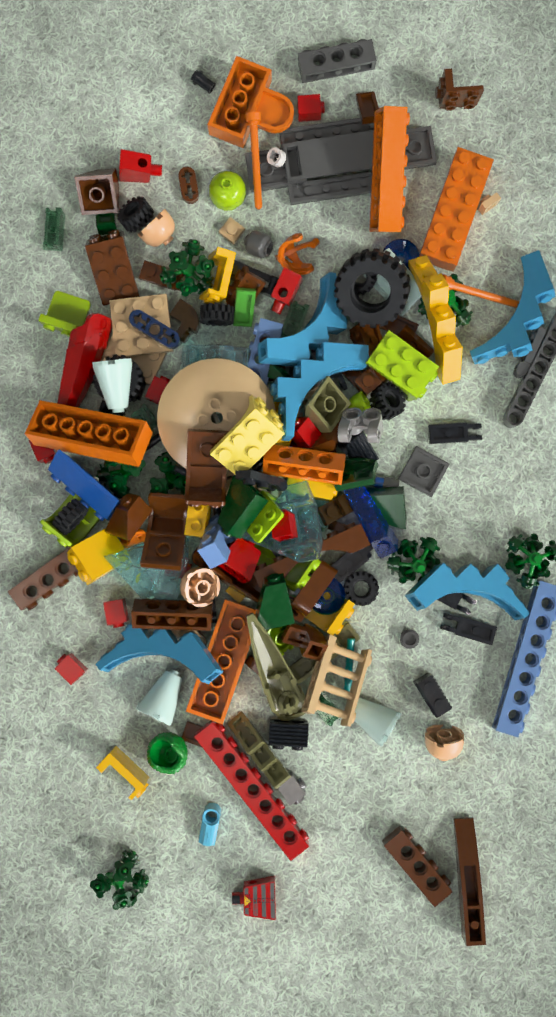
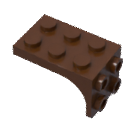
[85,229,140,306]
[184,429,229,508]
[140,493,188,571]

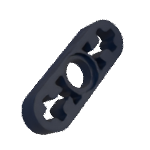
[129,310,180,349]

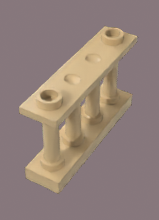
[301,635,372,727]

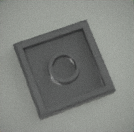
[398,446,450,497]

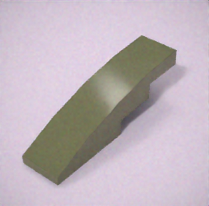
[289,622,361,684]
[227,711,292,789]

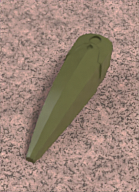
[247,613,305,721]

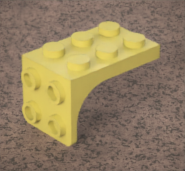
[210,395,285,474]

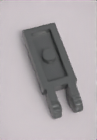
[513,326,547,379]

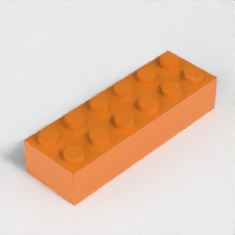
[369,106,410,233]
[419,147,494,272]
[25,400,153,467]
[186,598,256,724]

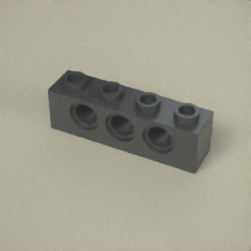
[298,39,377,83]

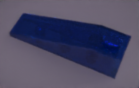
[343,486,399,559]

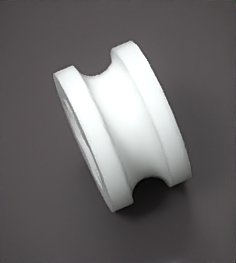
[267,147,286,167]

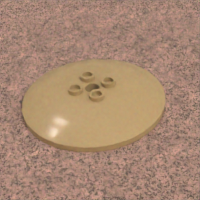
[157,358,276,477]

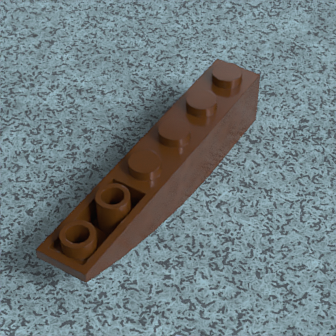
[453,817,486,946]

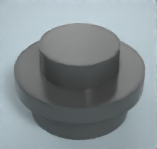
[400,629,419,649]

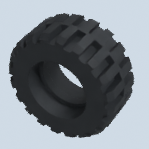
[334,248,410,328]

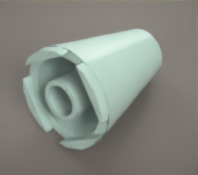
[92,358,132,413]
[136,669,183,726]
[355,697,402,747]

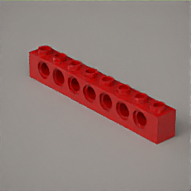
[194,721,309,861]

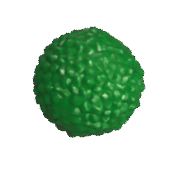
[147,732,188,774]

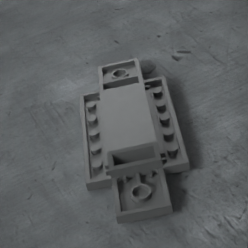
[245,118,437,205]

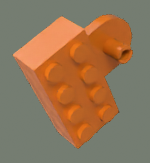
[207,56,294,148]

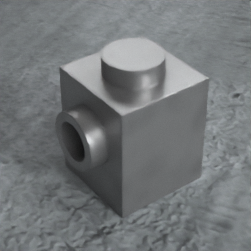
[278,771,307,806]

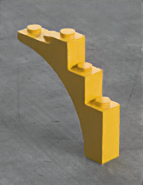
[408,255,463,385]

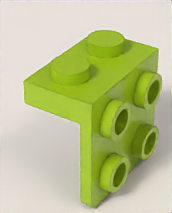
[38,291,91,337]
[247,490,284,543]

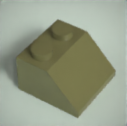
[305,376,351,433]

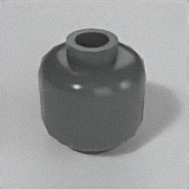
[244,230,273,259]

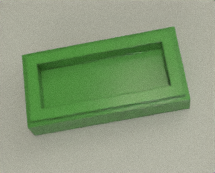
[233,287,256,327]

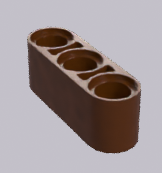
[291,559,338,616]

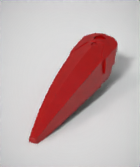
[57,313,112,408]

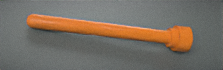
[245,112,262,210]
[443,274,519,308]

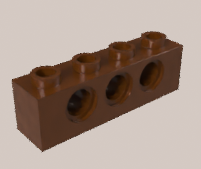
[8,547,79,611]
[131,599,213,631]
[382,826,453,907]

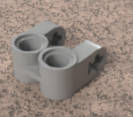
[338,408,383,443]

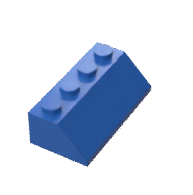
[48,449,121,521]

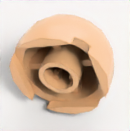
[138,209,175,247]
[180,567,220,607]
[425,725,464,761]

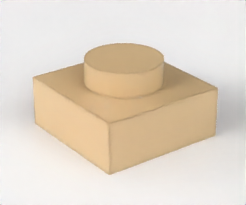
[478,192,501,215]
[219,217,245,245]

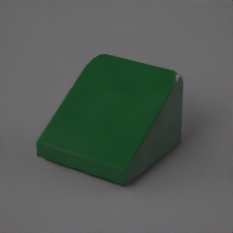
[96,213,117,235]
[267,364,292,380]

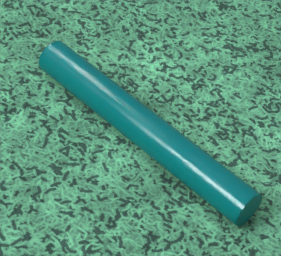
[344,638,355,692]

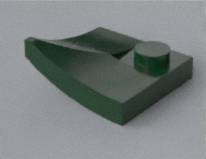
[334,458,379,491]

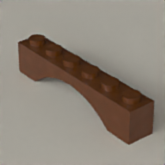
[254,522,370,589]

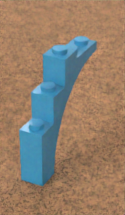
[470,250,556,365]
[258,272,347,367]
[270,342,369,441]
[404,563,530,620]
[96,623,224,684]

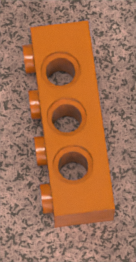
[263,445,346,485]

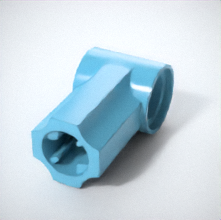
[198,803,221,846]

